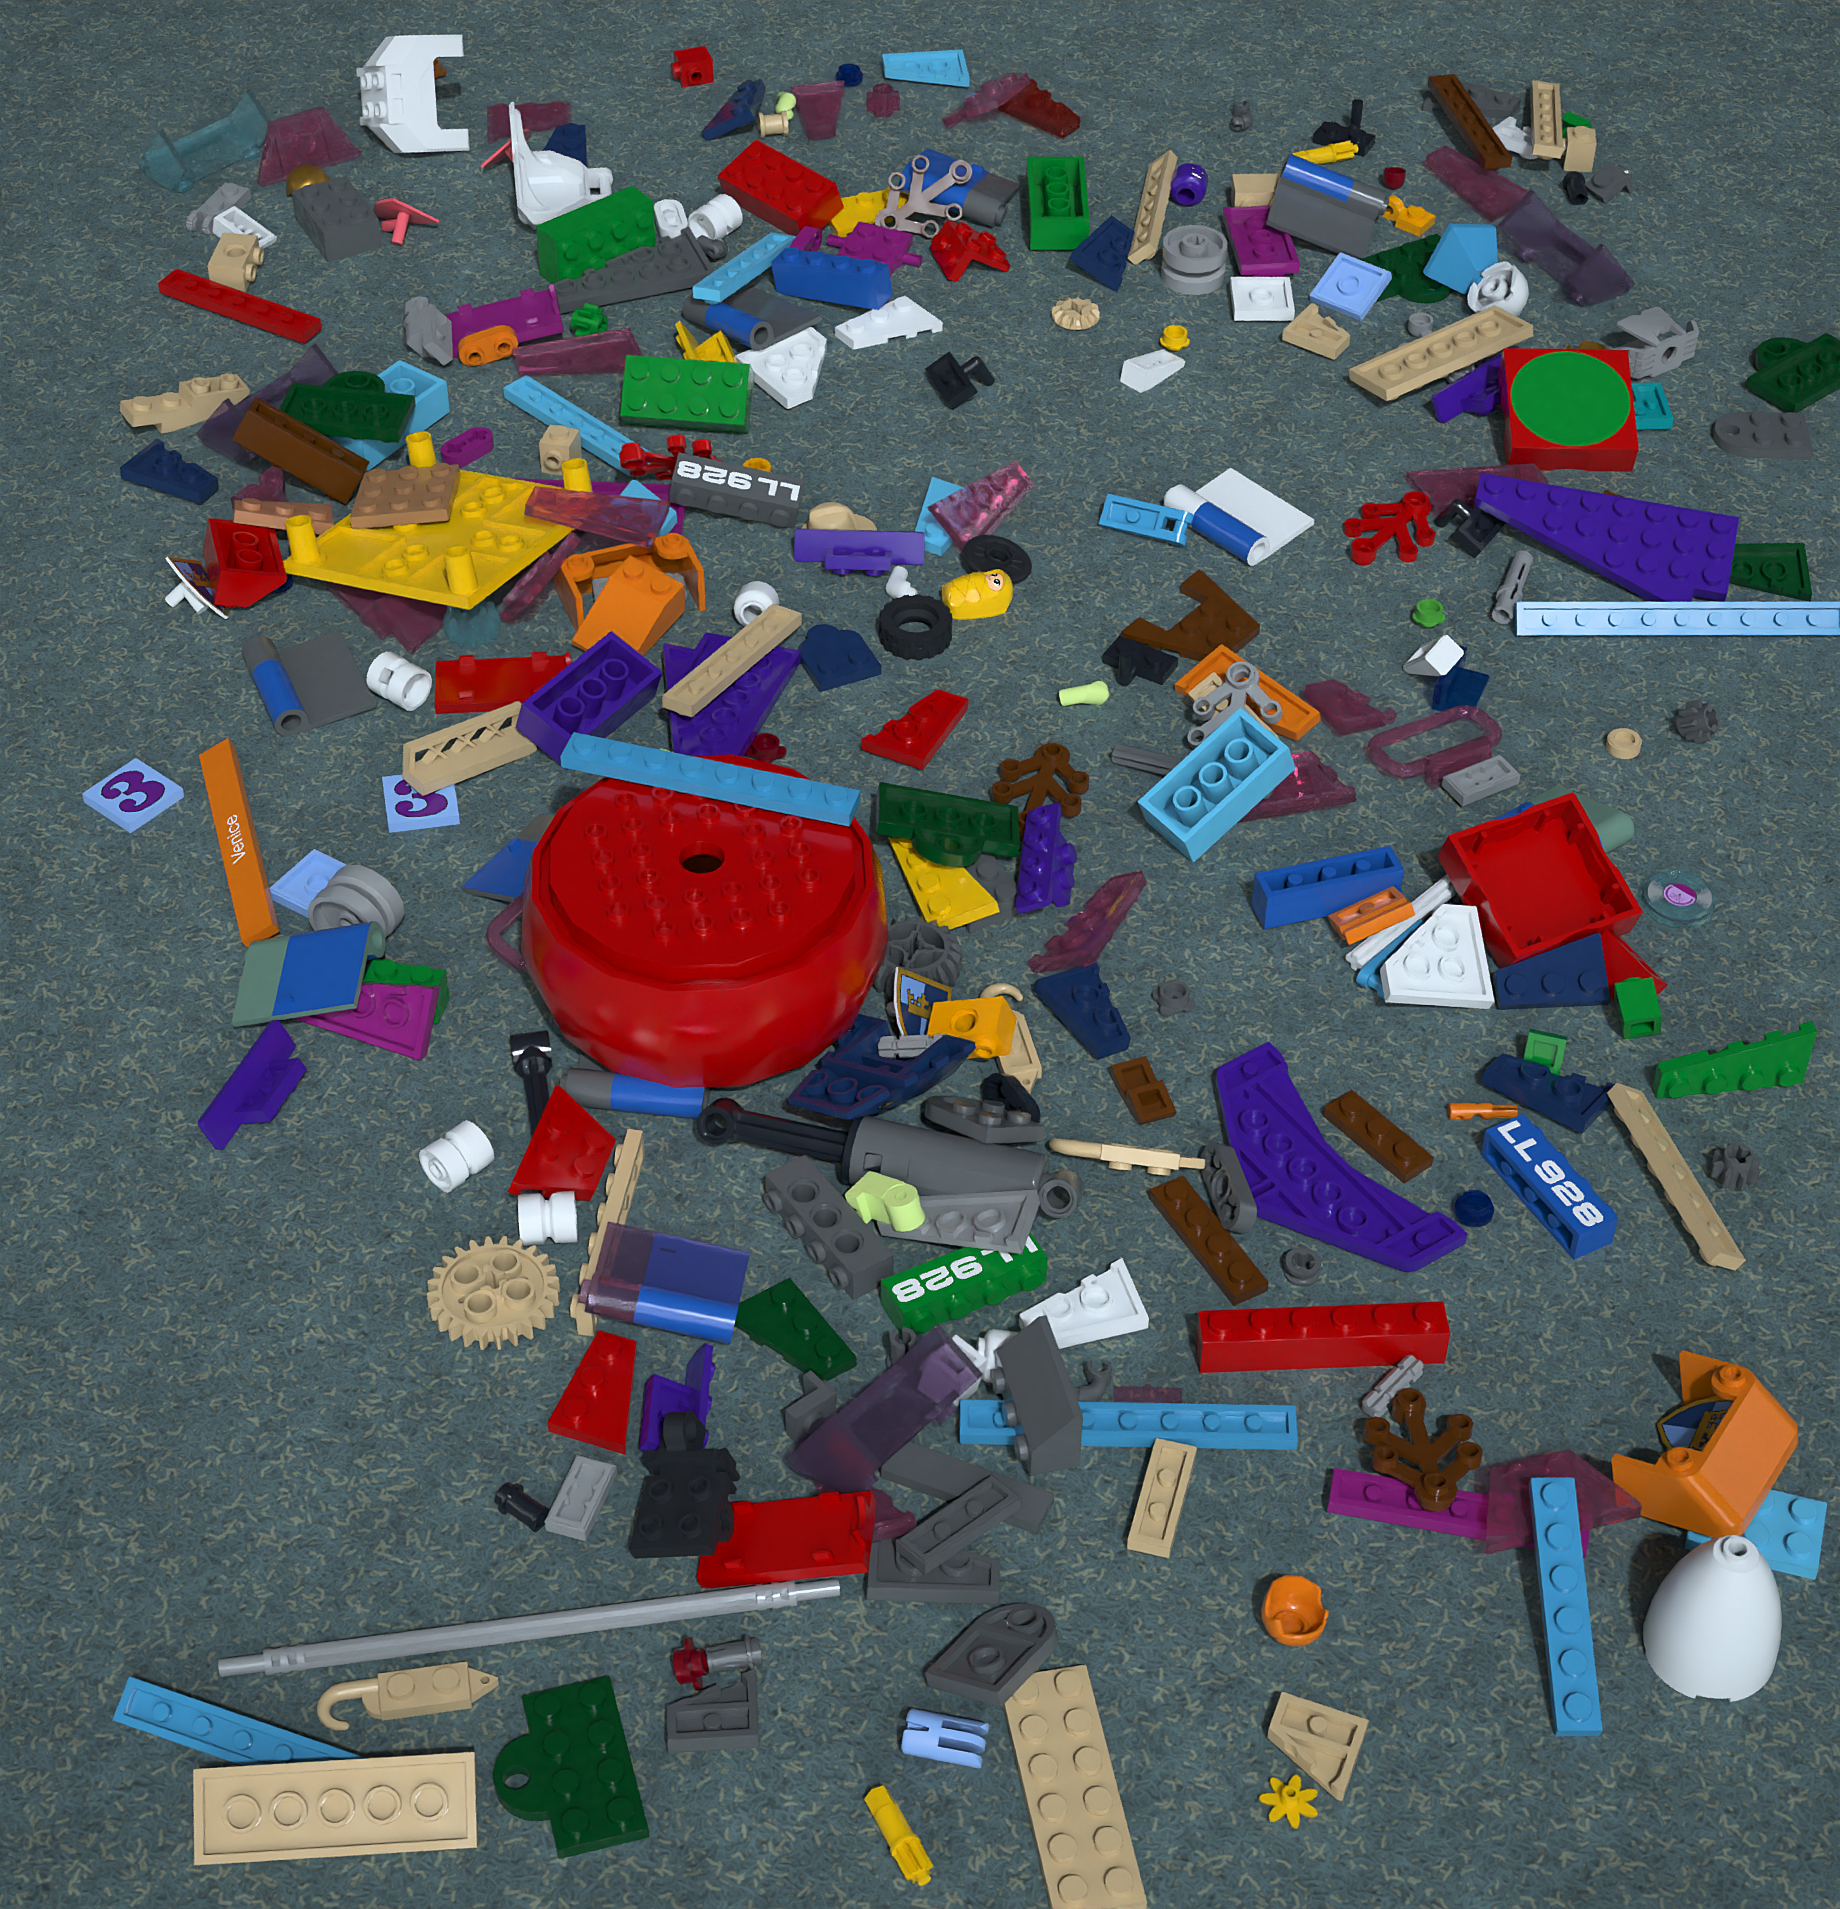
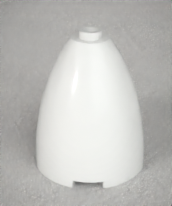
[1643,1535,1782,1702]

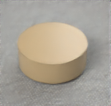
[1606,728,1642,759]

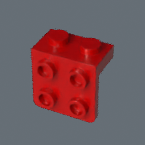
[929,220,1011,282]

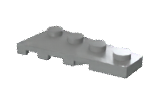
[877,1190,1040,1254]

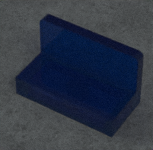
[1431,645,1489,719]

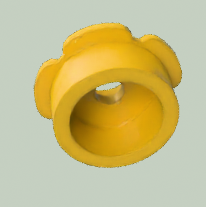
[1160,325,1190,351]

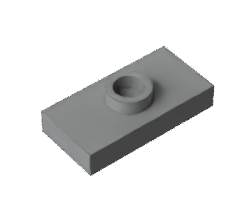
[1442,755,1521,806]
[545,1455,617,1541]

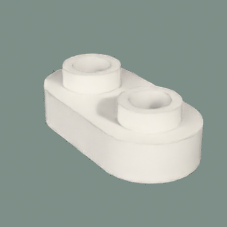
[654,199,688,239]

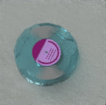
[1642,870,1716,928]

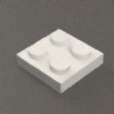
[1230,277,1295,321]

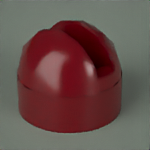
[1383,167,1406,190]

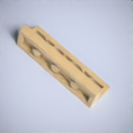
[402,701,537,796]

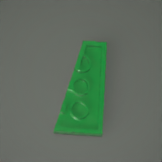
[1652,1021,1817,1099]

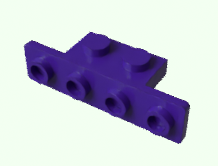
[1432,353,1502,423]
[794,528,925,575]
[1015,802,1077,914]
[197,1020,307,1150]
[639,1343,715,1452]

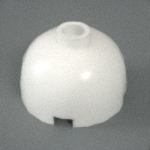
[1467,261,1529,316]

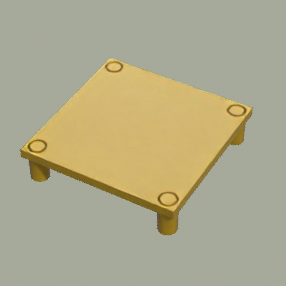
[283,431,604,610]

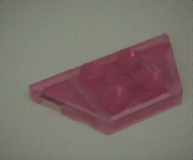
[942,72,1032,129]
[257,106,361,187]
[498,531,581,623]
[1237,750,1356,823]
[1484,1449,1642,1555]

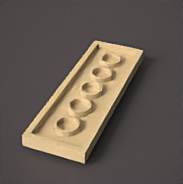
[1349,305,1533,401]
[1003,1665,1147,1909]
[193,1752,478,1865]

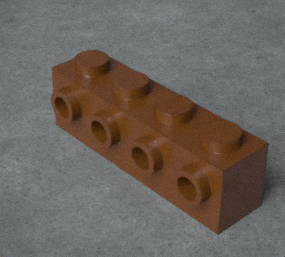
[232,397,370,504]

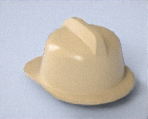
[802,502,877,530]

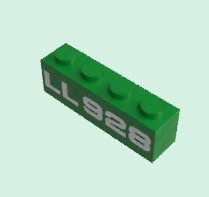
[881,1232,1048,1335]

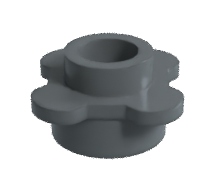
[1153,980,1195,1016]

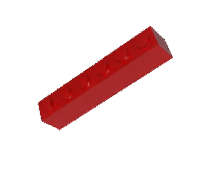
[1195,1301,1450,1373]

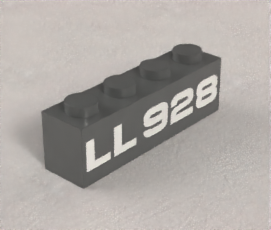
[669,452,805,528]

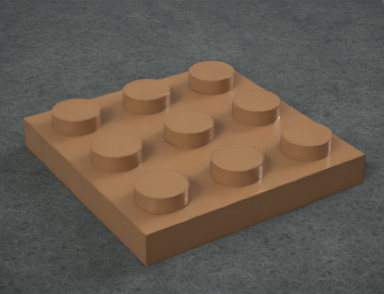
[350,463,461,529]

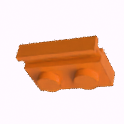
[1328,886,1415,945]

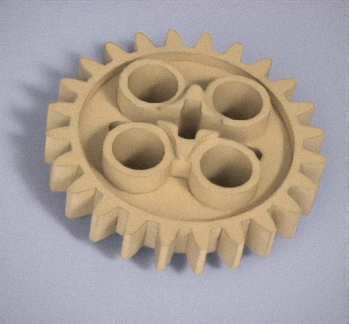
[427,1236,560,1350]

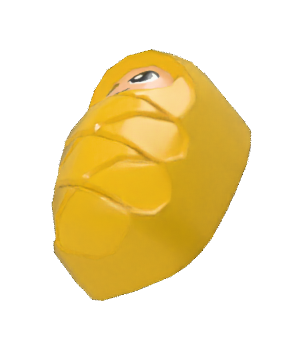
[941,569,1013,619]

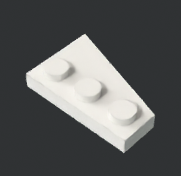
[835,296,943,350]
[1019,1258,1149,1349]

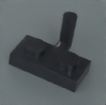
[1313,99,1376,157]
[925,351,995,410]
[1435,499,1506,558]
[1103,636,1178,686]

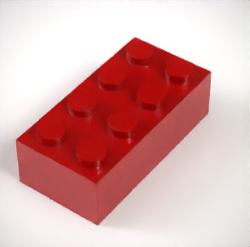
[717,139,844,236]

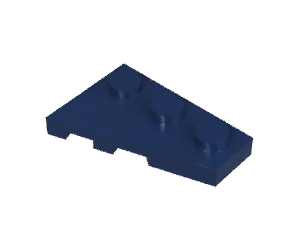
[120,439,219,504]
[1492,932,1610,1010]
[1034,961,1131,1059]

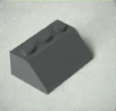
[990,1315,1083,1476]

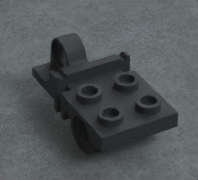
[629,1411,740,1559]

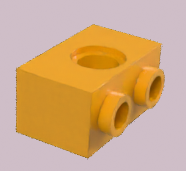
[927,996,1017,1059]

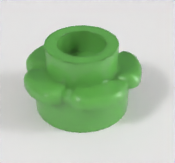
[1412,599,1445,628]

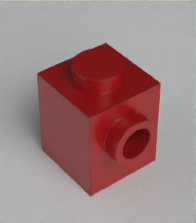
[670,46,714,88]

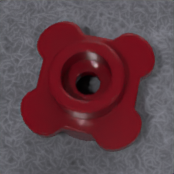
[745,733,787,764]
[673,1637,709,1691]

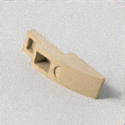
[120,373,250,434]

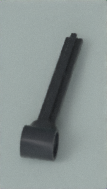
[510,1030,553,1200]

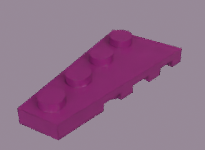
[293,982,440,1060]

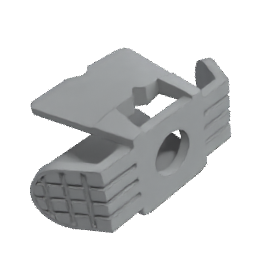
[1613,307,1699,379]

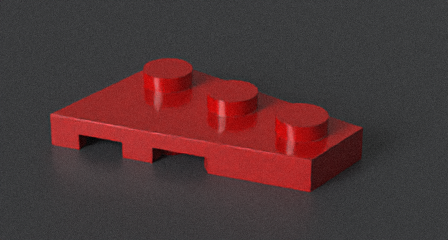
[861,689,968,770]
[548,1330,637,1455]

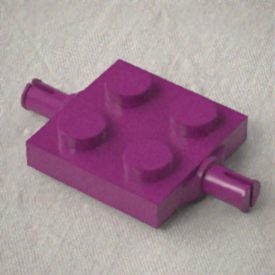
[827,221,923,277]

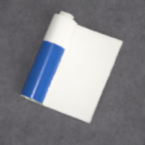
[1164,468,1314,566]

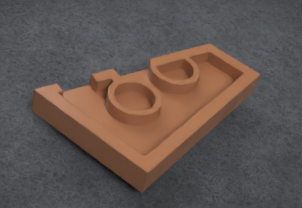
[233,498,334,535]

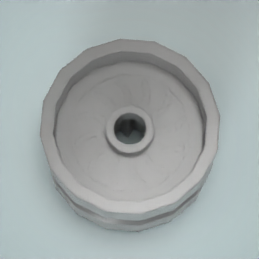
[1161,225,1227,295]
[307,865,405,938]

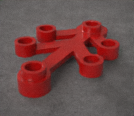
[619,435,723,481]
[1343,491,1435,566]

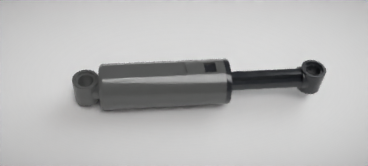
[696,1098,1084,1222]

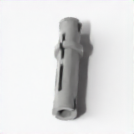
[1492,551,1533,624]

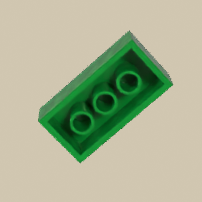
[1026,157,1090,251]
[536,186,656,284]
[620,355,754,434]

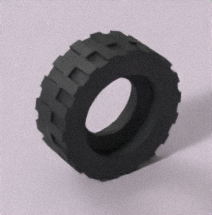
[879,594,952,660]

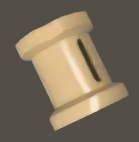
[757,111,788,138]

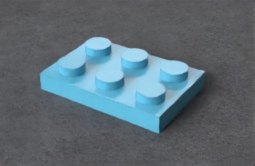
[1685,1490,1827,1580]

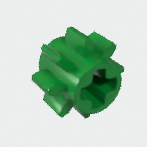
[571,302,608,342]

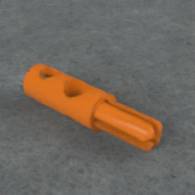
[1447,1103,1518,1120]

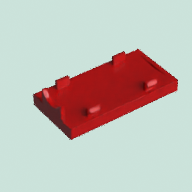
[435,651,572,714]
[697,1491,877,1589]

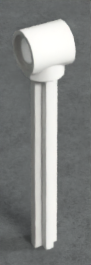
[1346,874,1457,971]

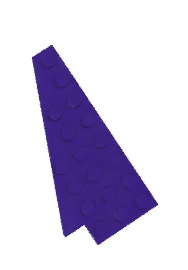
[1474,473,1739,602]
[663,632,801,757]

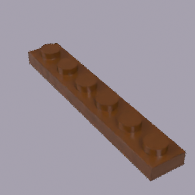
[1427,74,1512,171]

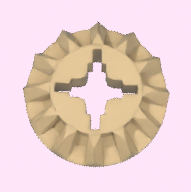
[1052,296,1100,330]

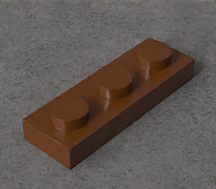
[1323,1090,1433,1184]

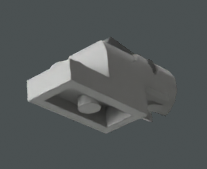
[402,297,453,365]

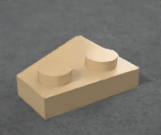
[1282,303,1350,360]
[1267,1692,1369,1801]

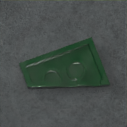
[1729,543,1812,602]
[734,1277,857,1381]

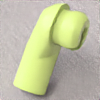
[775,92,796,120]
[1059,681,1109,706]

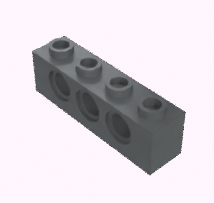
[763,1155,894,1301]

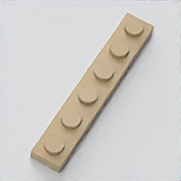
[1530,80,1563,160]
[1128,150,1178,265]
[662,603,802,718]
[1607,1083,1746,1271]
[570,1129,645,1336]

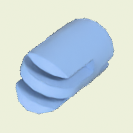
[901,1709,990,1769]

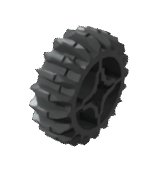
[874,916,963,999]

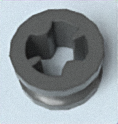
[1284,1247,1321,1287]

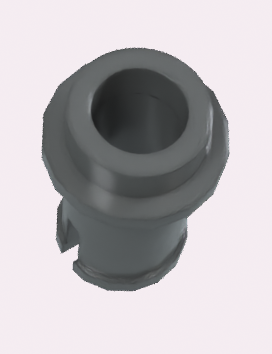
[887,1327,920,1377]
[706,1635,763,1675]

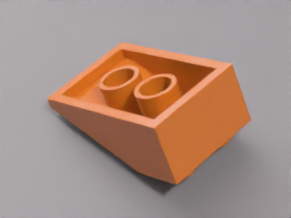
[572,555,685,656]

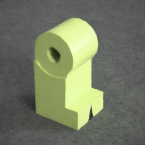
[844,1171,925,1232]

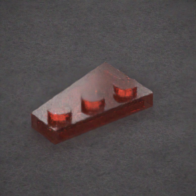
[998,79,1081,138]

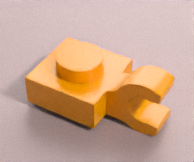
[1383,195,1436,237]

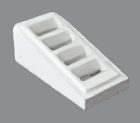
[212,206,277,249]
[1120,349,1185,393]
[1402,635,1464,676]

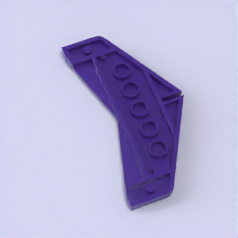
[1215,1041,1467,1272]

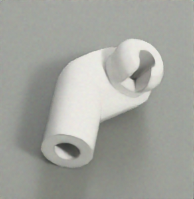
[886,566,917,599]

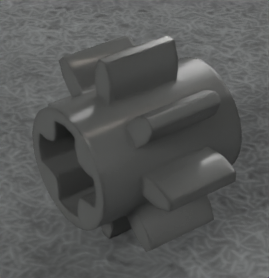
[1676,699,1720,743]
[1711,1143,1761,1192]

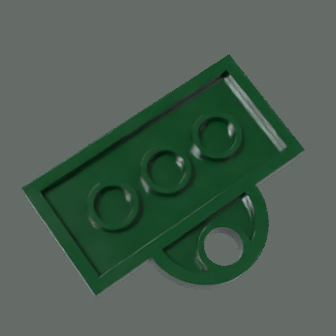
[1359,234,1452,304]
[1746,333,1840,413]
[279,371,416,443]
[876,782,1020,867]
[493,1676,649,1859]

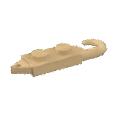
[980,983,1042,1095]
[1049,1138,1205,1176]
[317,1662,499,1731]

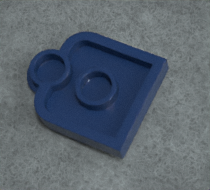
[798,624,881,692]

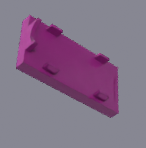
[1222,205,1300,277]
[445,284,564,359]

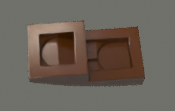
[1109,1056,1176,1125]

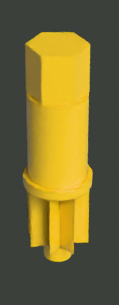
[1292,141,1358,165]
[864,1785,934,1886]

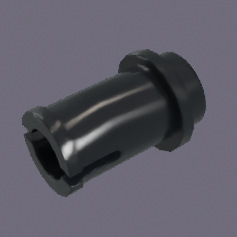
[1562,171,1589,205]
[494,1482,550,1532]

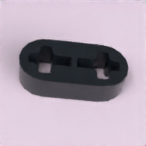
[983,1073,1041,1123]

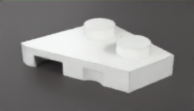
[1493,116,1538,159]

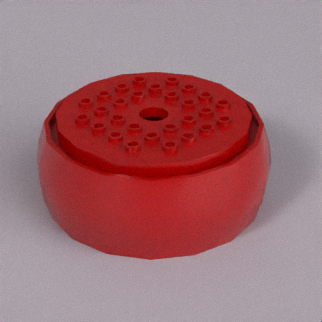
[521,754,889,1088]

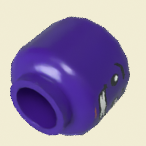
[1170,163,1208,206]

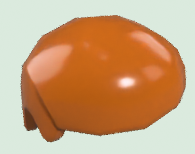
[1261,1575,1329,1647]

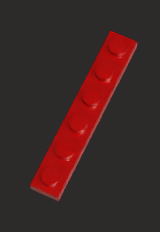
[158,268,322,344]

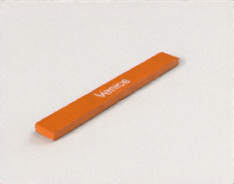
[199,738,280,948]

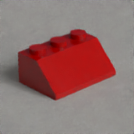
[202,518,287,608]

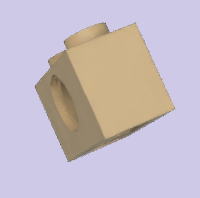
[207,233,264,292]

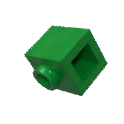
[1614,977,1662,1039]

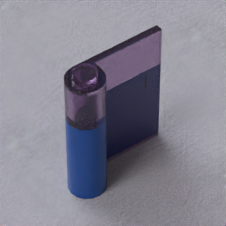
[578,1221,750,1344]

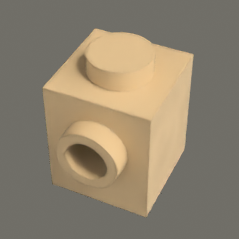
[1562,126,1597,172]
[539,424,582,476]

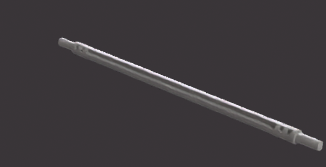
[218,1578,840,1677]

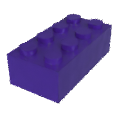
[515,631,663,770]

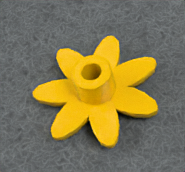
[1259,1775,1318,1829]

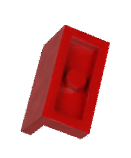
[1601,929,1668,1000]

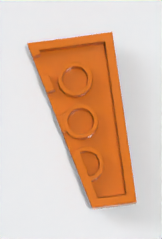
[1174,644,1321,741]

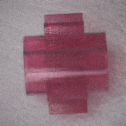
[867,83,900,118]

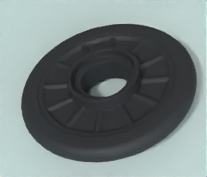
[963,535,1032,584]

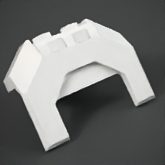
[356,35,470,153]
[509,102,613,230]

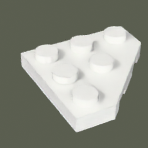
[735,326,827,409]
[1380,904,1495,1009]

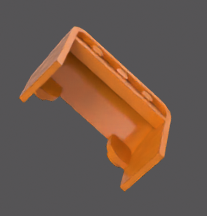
[554,533,706,633]
[1611,1350,1799,1538]

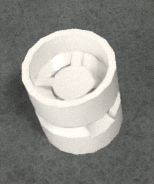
[688,194,743,240]
[366,652,432,711]
[419,1120,494,1193]
[518,1191,578,1246]

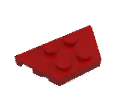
[507,1085,616,1201]

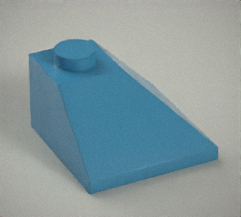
[1423,223,1498,294]

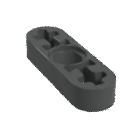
[1201,1142,1257,1234]

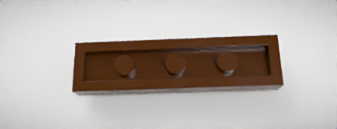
[1149,1176,1269,1306]

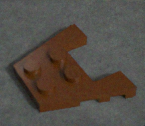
[1121,570,1260,662]

